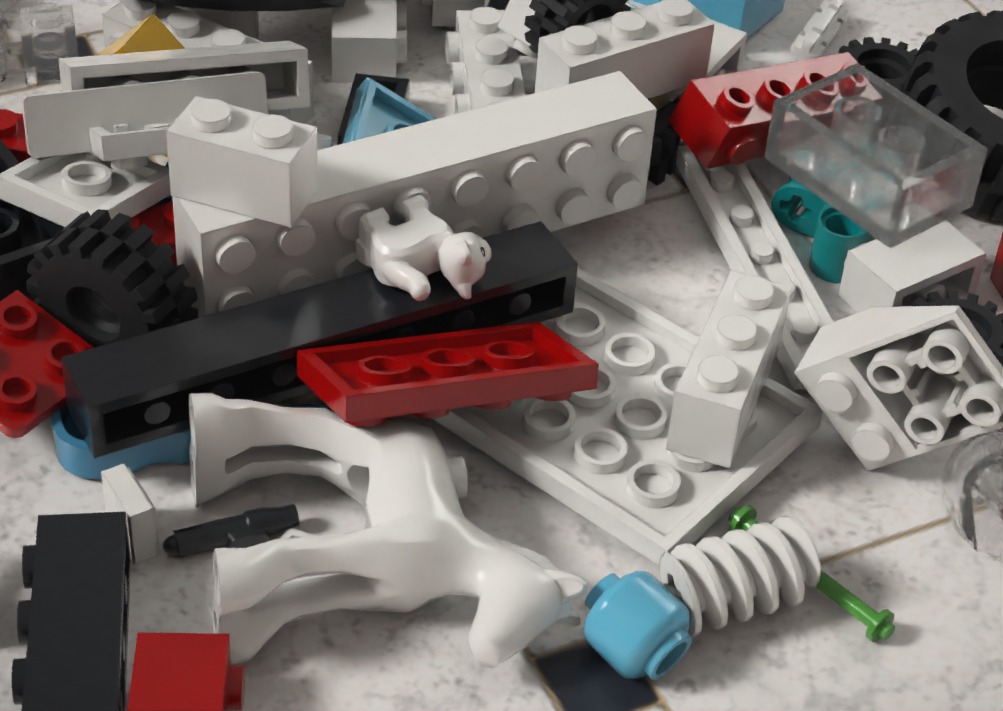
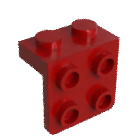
[0,290,94,438]

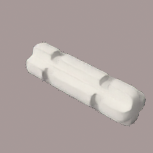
[790,0,849,61]

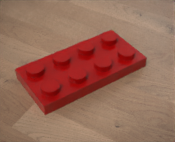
[297,322,599,427]

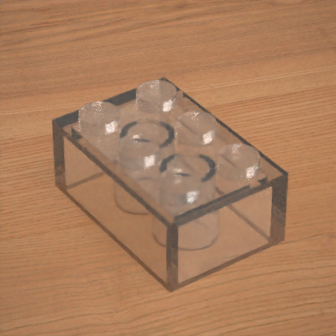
[765,63,988,249]

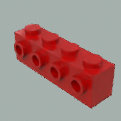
[668,52,887,169]

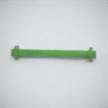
[728,505,896,642]

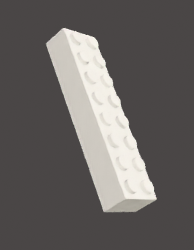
[172,71,657,318]

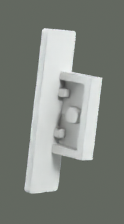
[21,71,269,169]

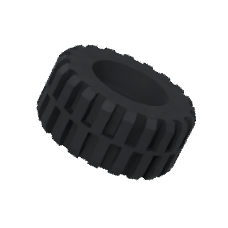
[892,10,1003,223]

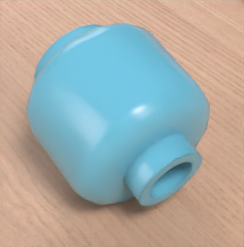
[583,571,692,680]

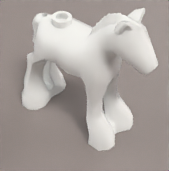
[189,393,589,668]

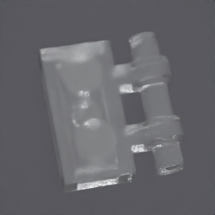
[0,3,78,86]

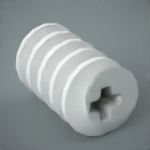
[659,515,821,637]

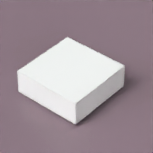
[101,463,159,565]

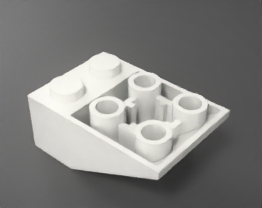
[794,305,1003,471]

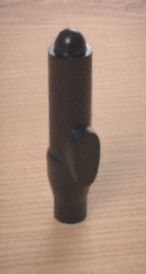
[162,504,299,558]

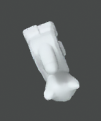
[356,195,491,301]

